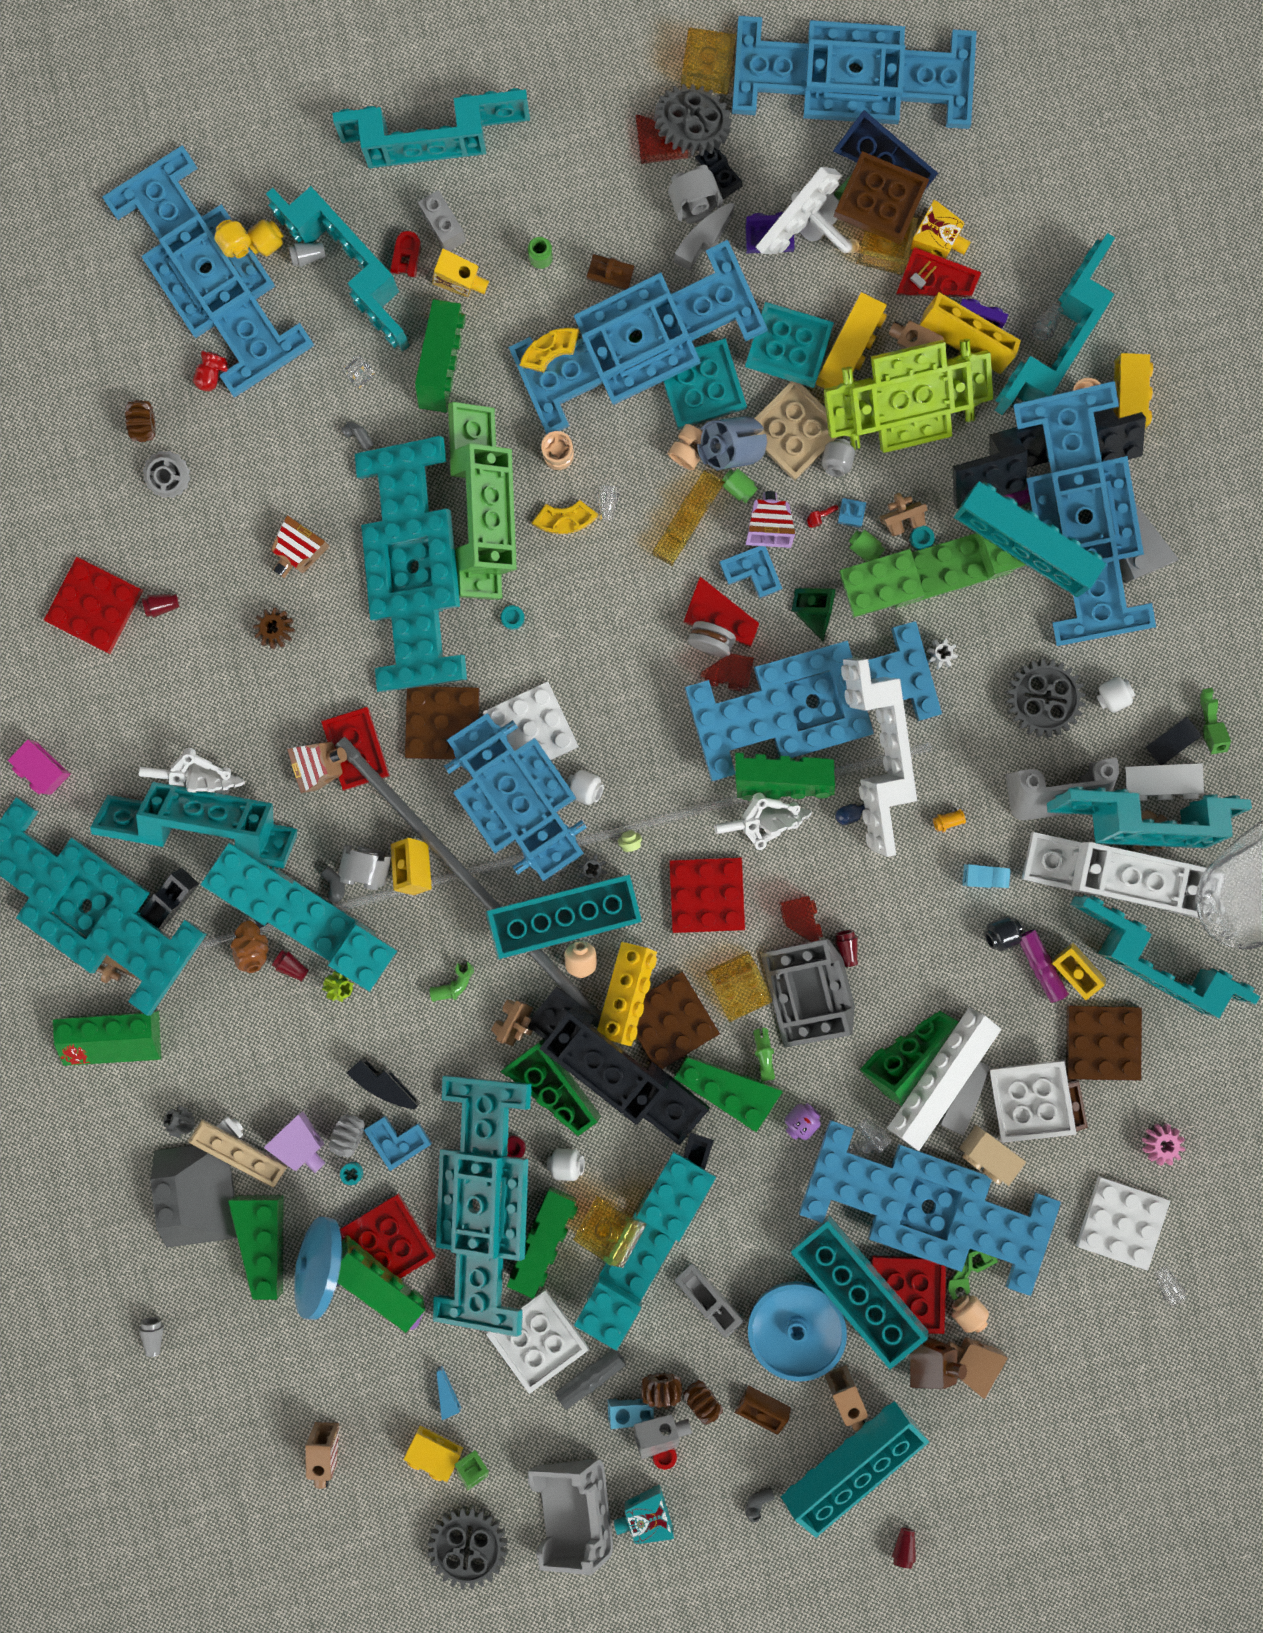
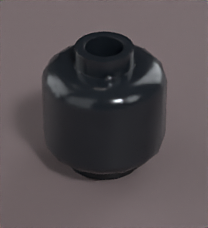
[984,916,1023,952]

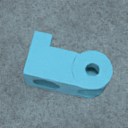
[963,864,1010,888]
[607,1398,654,1429]

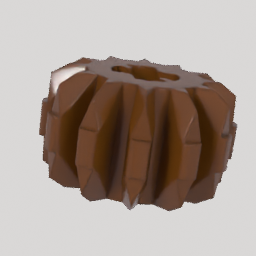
[125,400,156,442]
[253,608,295,649]
[641,1372,682,1408]
[683,1380,723,1425]

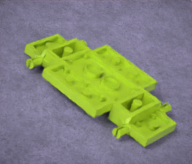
[823,339,993,453]

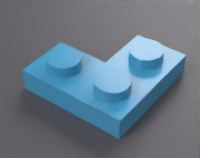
[719,546,782,599]
[364,1115,432,1171]

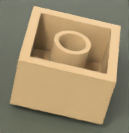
[959,1125,1026,1186]

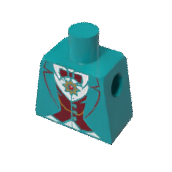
[613,1484,674,1544]

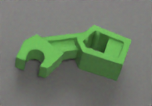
[1200,688,1231,755]
[947,1249,998,1300]

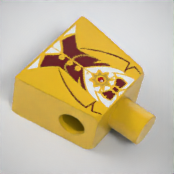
[909,200,971,259]
[432,249,489,297]

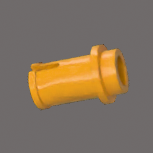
[933,809,966,833]

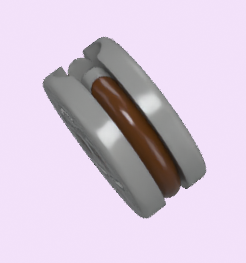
[688,621,736,657]

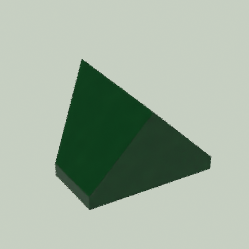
[791,588,836,642]

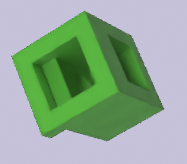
[454,1450,489,1491]

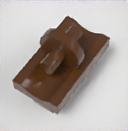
[586,254,635,290]

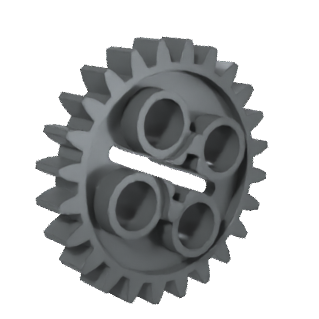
[653,84,732,156]
[1005,659,1086,738]
[428,1505,508,1590]

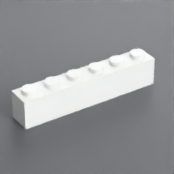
[887,1007,1001,1151]

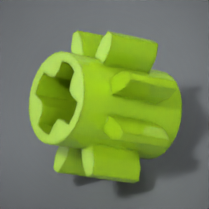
[322,971,354,1002]

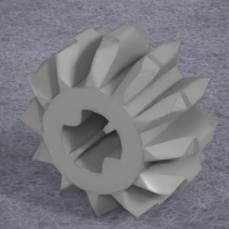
[329,1114,365,1158]

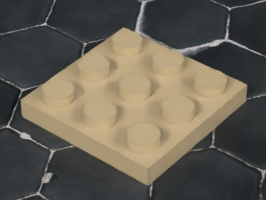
[750,381,839,481]

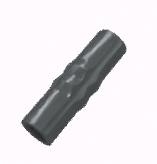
[555,1349,626,1410]

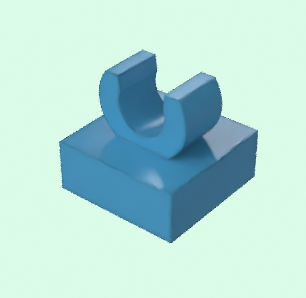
[837,498,866,528]

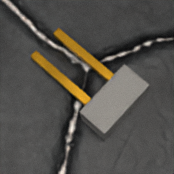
[910,261,936,289]

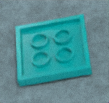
[745,302,834,388]
[663,338,747,430]

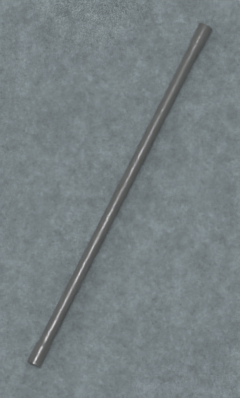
[335,737,602,1029]

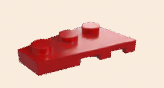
[896,247,981,297]
[683,576,760,647]

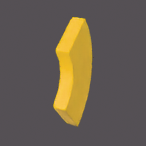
[520,328,579,373]
[531,500,599,534]

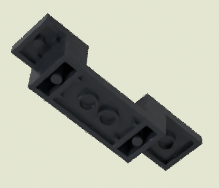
[953,408,1146,509]
[528,986,710,1145]

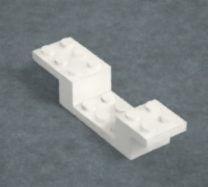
[841,658,917,857]
[1022,832,1224,921]

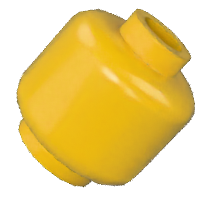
[214,219,251,259]
[247,219,284,257]

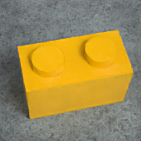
[390,838,432,895]
[1052,942,1106,1000]
[403,1425,463,1482]

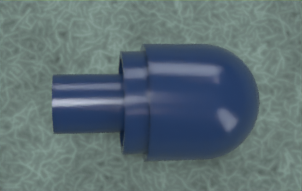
[835,804,865,826]

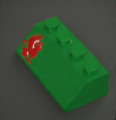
[53,1011,162,1066]

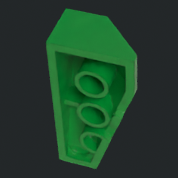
[860,1011,959,1107]

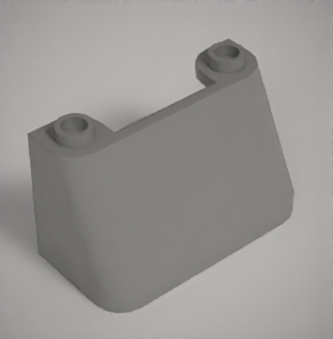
[1005,758,1119,820]
[528,1459,613,1575]

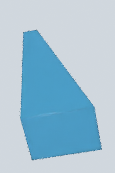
[437,1366,461,1420]

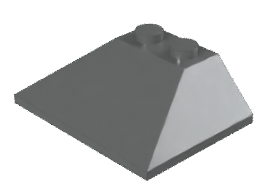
[761,939,855,1048]
[150,1145,237,1248]

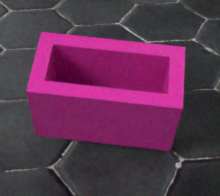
[8,739,71,795]

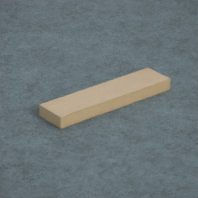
[188,1119,287,1188]

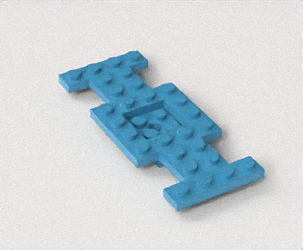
[732,16,977,129]
[102,145,315,398]
[509,240,768,434]
[1014,381,1156,646]
[684,621,942,781]
[798,1120,1061,1296]

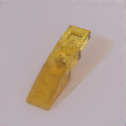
[652,470,725,566]

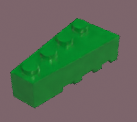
[735,753,835,801]
[500,1039,601,1136]
[506,1186,578,1299]
[337,1235,425,1333]

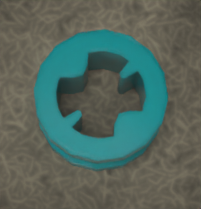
[340,1162,363,1186]

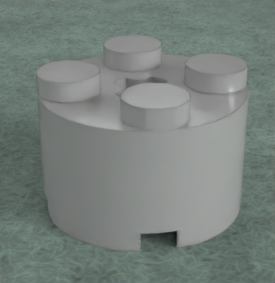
[668,165,723,223]
[338,845,391,890]

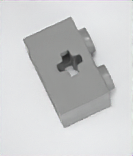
[418,190,466,251]

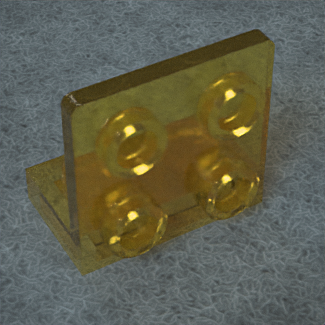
[705,951,772,1022]

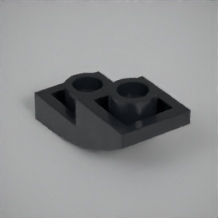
[695,148,743,199]
[1146,716,1202,765]

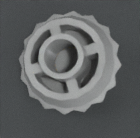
[143,451,191,498]

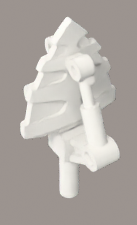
[139,748,245,794]
[714,793,812,850]

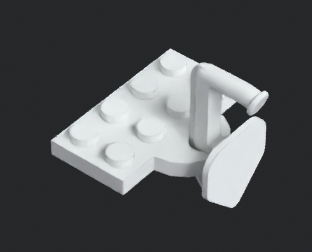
[756,167,859,254]

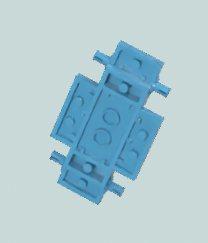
[444,713,587,881]

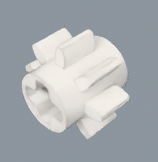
[926,638,958,669]

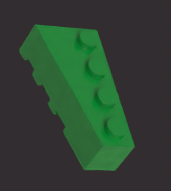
[415,299,466,413]
[673,1055,783,1132]
[228,1195,284,1300]

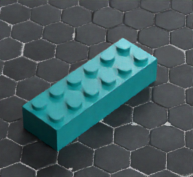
[953,481,1107,597]
[485,874,642,960]
[791,1215,928,1370]
[780,1401,929,1538]

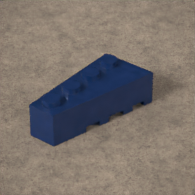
[833,110,939,192]

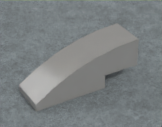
[674,202,735,271]
[938,1062,989,1136]
[674,1263,745,1338]

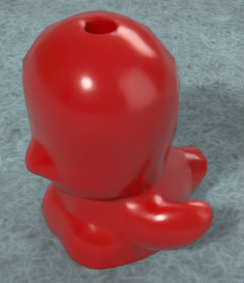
[193,350,228,392]

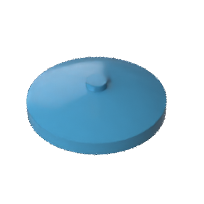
[294,1216,341,1320]
[748,1281,847,1382]

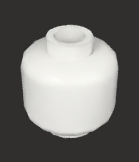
[1096,677,1136,713]
[567,770,604,805]
[547,1148,585,1181]

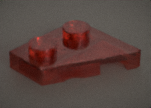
[635,115,688,164]

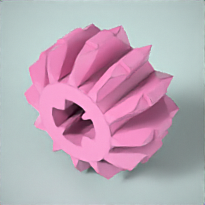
[1142,1123,1186,1166]

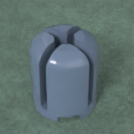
[697,416,767,471]

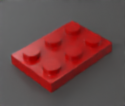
[321,707,390,791]

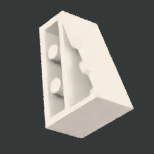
[1125,763,1204,801]

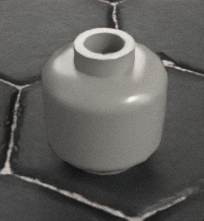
[821,438,855,477]

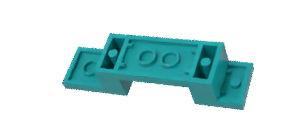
[332,88,530,169]
[266,186,410,352]
[994,233,1116,415]
[90,782,297,869]
[1047,787,1252,849]
[200,842,397,992]
[1070,895,1261,1019]
[574,1151,716,1351]

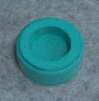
[909,525,935,550]
[500,605,525,630]

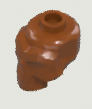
[230,920,269,973]

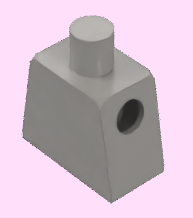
[634,1415,692,1459]

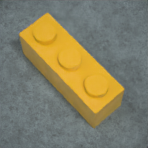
[1113,353,1153,429]

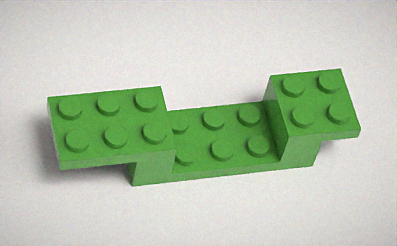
[448,402,517,600]
[839,533,1027,618]

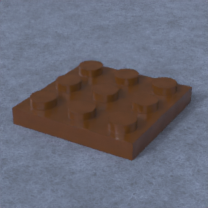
[833,151,929,245]
[405,686,480,760]
[637,971,720,1069]
[1066,1005,1142,1081]

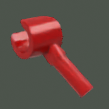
[807,504,838,528]

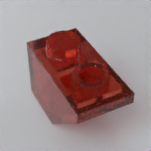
[700,653,754,692]
[779,896,823,942]

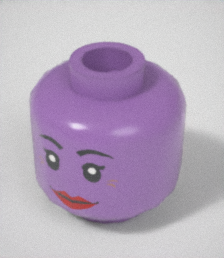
[785,1103,821,1140]

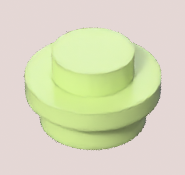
[618,831,642,852]

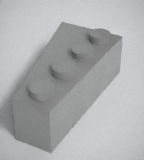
[1108,498,1179,583]

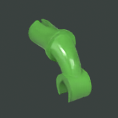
[430,962,474,1002]
[753,1028,775,1082]

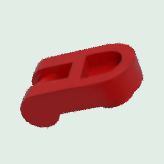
[391,231,421,278]

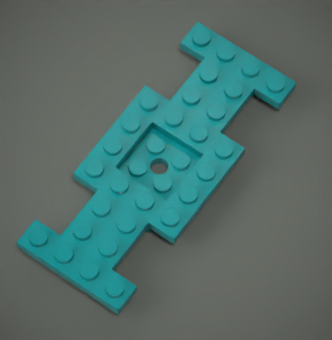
[354,436,467,692]
[0,797,207,1016]
[433,1075,531,1337]

